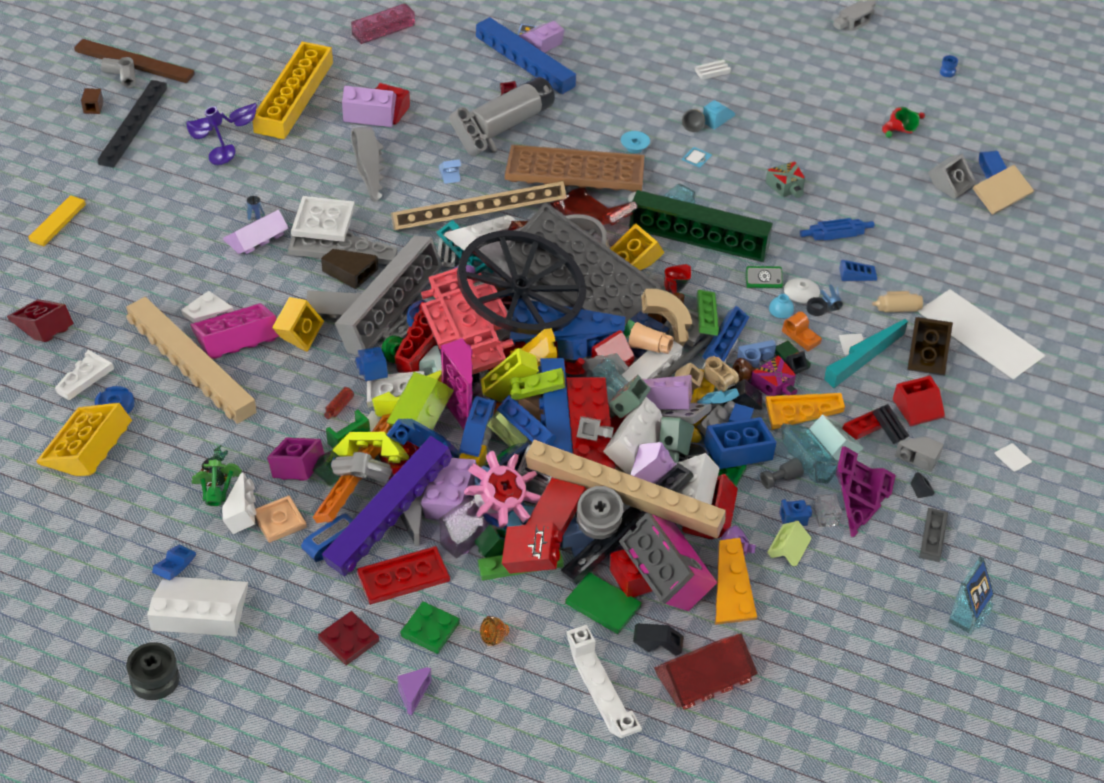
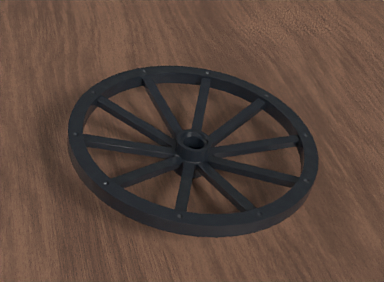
[457,230,586,335]

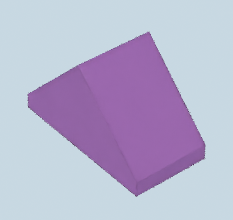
[397,667,432,715]

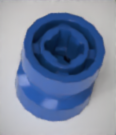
[940,55,958,77]

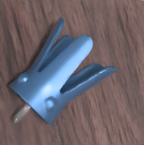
[247,196,265,220]
[821,284,843,311]

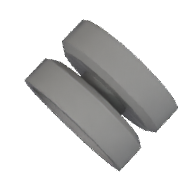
[577,486,623,539]

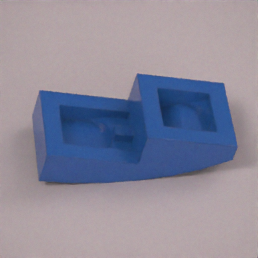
[152,544,196,581]

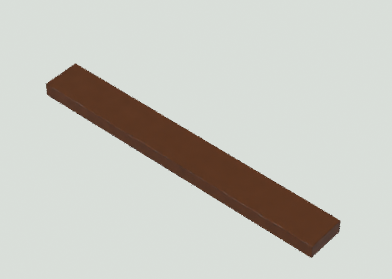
[74,39,195,84]

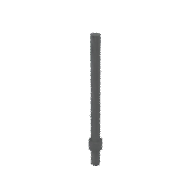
[652,336,713,379]

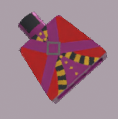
[751,356,797,396]

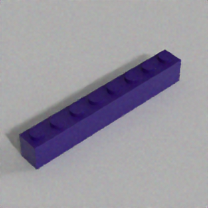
[322,436,452,577]

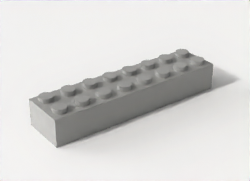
[335,236,443,354]

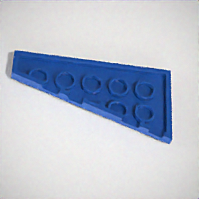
[509,298,626,344]

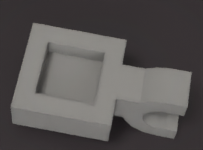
[577,416,613,441]

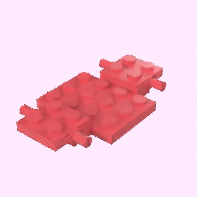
[421,268,514,375]

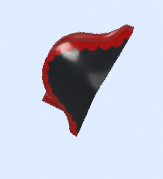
[664,264,691,294]

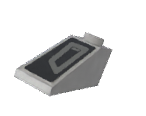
[400,492,424,546]

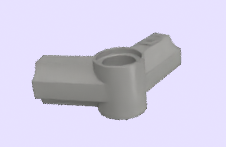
[101,57,136,88]
[331,452,392,482]

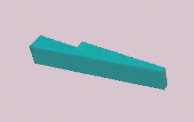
[824,319,908,388]

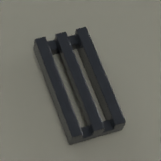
[872,404,909,444]

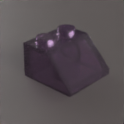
[439,496,487,559]

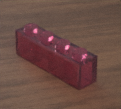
[351,3,415,44]

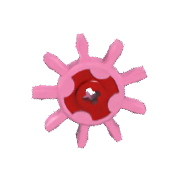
[464,451,541,528]

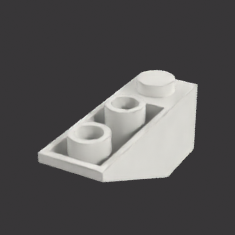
[222,473,256,534]

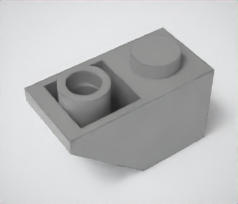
[895,436,944,472]

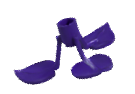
[186,103,257,165]

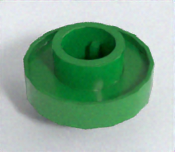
[381,335,404,364]

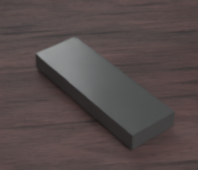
[919,508,948,562]

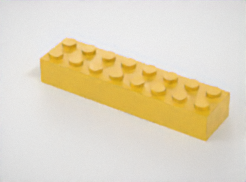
[252,41,333,139]

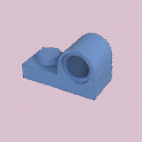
[737,340,776,369]

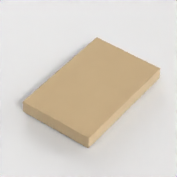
[973,165,1034,215]

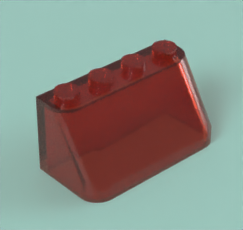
[654,633,758,710]

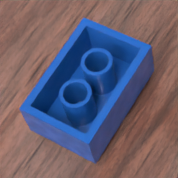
[704,417,777,469]

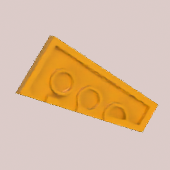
[765,393,845,430]
[715,538,757,625]

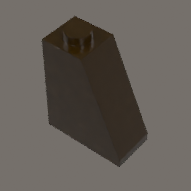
[321,249,378,289]

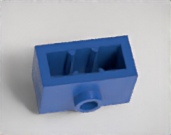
[355,347,388,381]

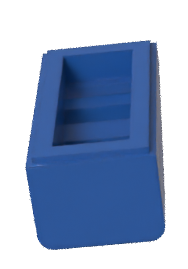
[839,260,877,281]

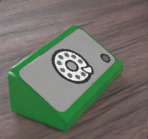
[745,266,783,288]

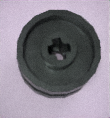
[126,642,180,700]

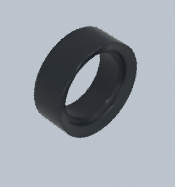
[806,297,827,316]

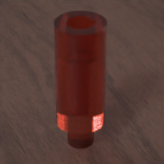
[324,387,354,419]

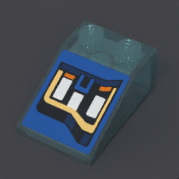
[949,556,994,634]

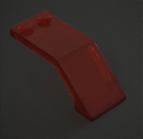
[550,187,638,226]

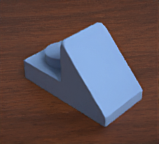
[439,159,461,184]

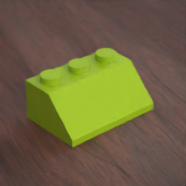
[386,372,454,430]

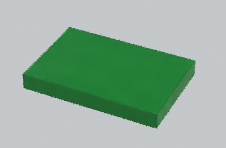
[565,572,642,635]

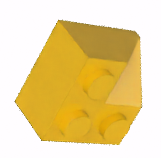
[272,297,324,352]

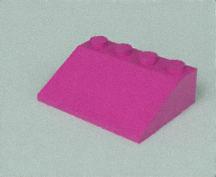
[190,303,280,359]
[441,338,473,430]

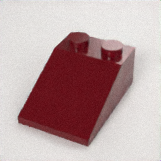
[7,299,74,342]

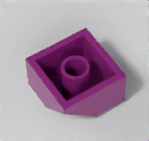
[267,437,326,481]

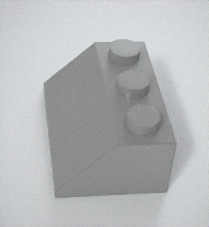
[307,290,361,318]

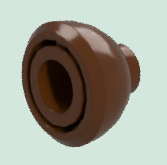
[732,358,756,383]

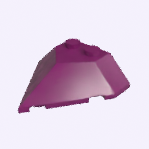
[836,446,896,537]

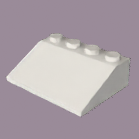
[603,397,663,475]
[147,577,248,637]

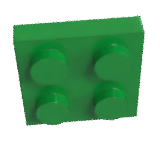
[401,601,460,654]

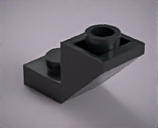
[633,623,684,656]

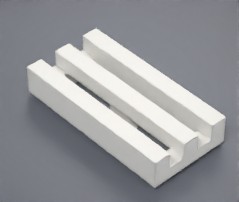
[695,60,731,80]
[438,238,457,267]

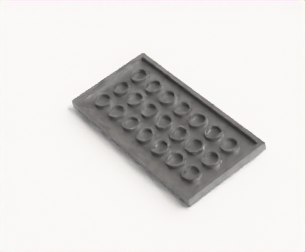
[508,202,662,325]

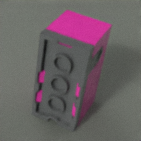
[619,513,717,611]

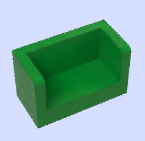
[326,409,370,449]

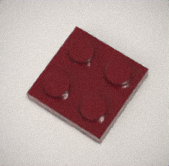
[318,611,379,666]

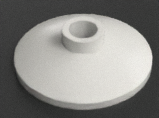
[784,278,820,304]

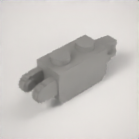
[833,0,876,31]

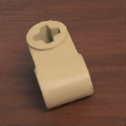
[704,356,739,392]

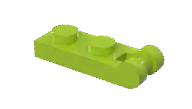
[510,368,565,400]

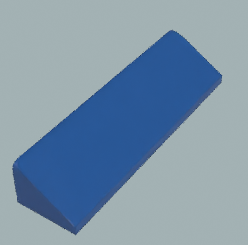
[702,305,750,362]

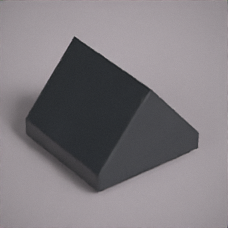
[785,351,809,373]
[910,472,935,498]

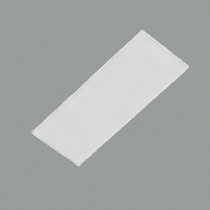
[917,289,1046,379]

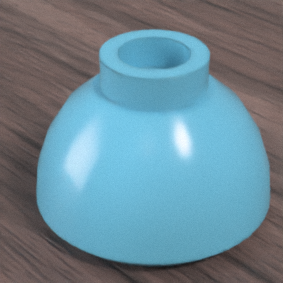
[769,294,794,318]

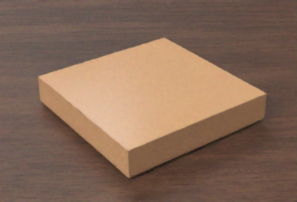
[255,495,307,543]

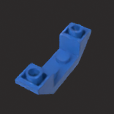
[459,396,497,457]
[387,419,461,458]

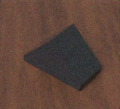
[724,379,762,410]

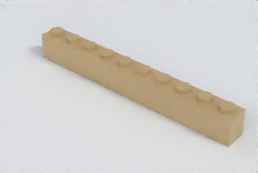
[391,181,567,230]
[126,297,257,424]
[525,440,725,538]

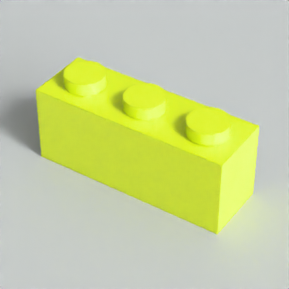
[480,348,539,402]

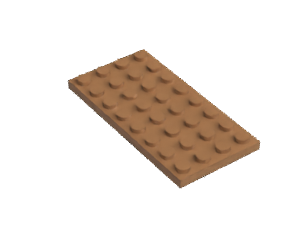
[505,144,645,192]

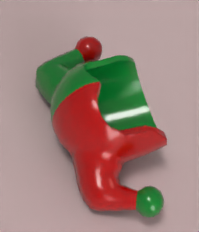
[882,106,925,138]

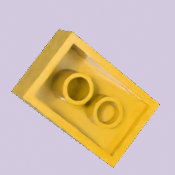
[610,224,664,271]

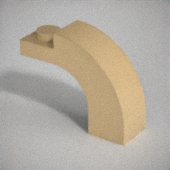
[641,289,692,346]

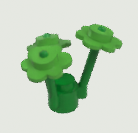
[192,459,242,506]

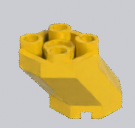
[510,328,557,389]

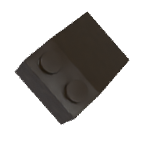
[907,317,953,376]

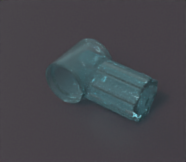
[593,358,628,394]

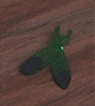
[201,445,228,486]

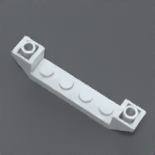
[567,625,642,738]

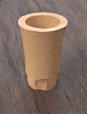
[629,322,674,354]

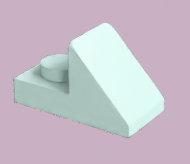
[419,345,441,374]

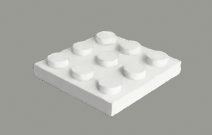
[291,196,355,242]

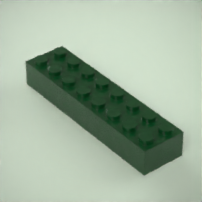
[629,190,773,263]

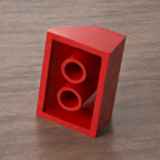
[682,474,738,540]

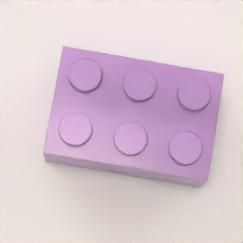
[421,458,477,522]

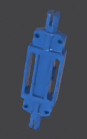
[800,218,875,241]

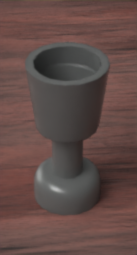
[760,458,804,489]

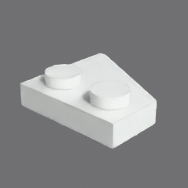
[181,291,234,323]

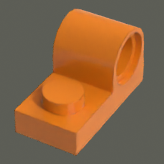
[782,311,822,351]

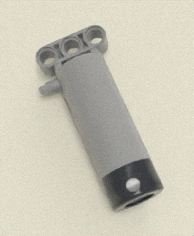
[449,77,555,156]

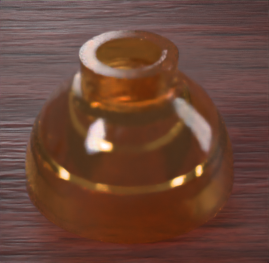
[480,616,509,646]

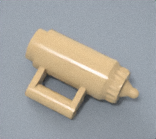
[872,291,923,312]

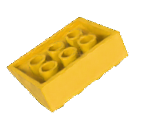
[36,403,132,476]

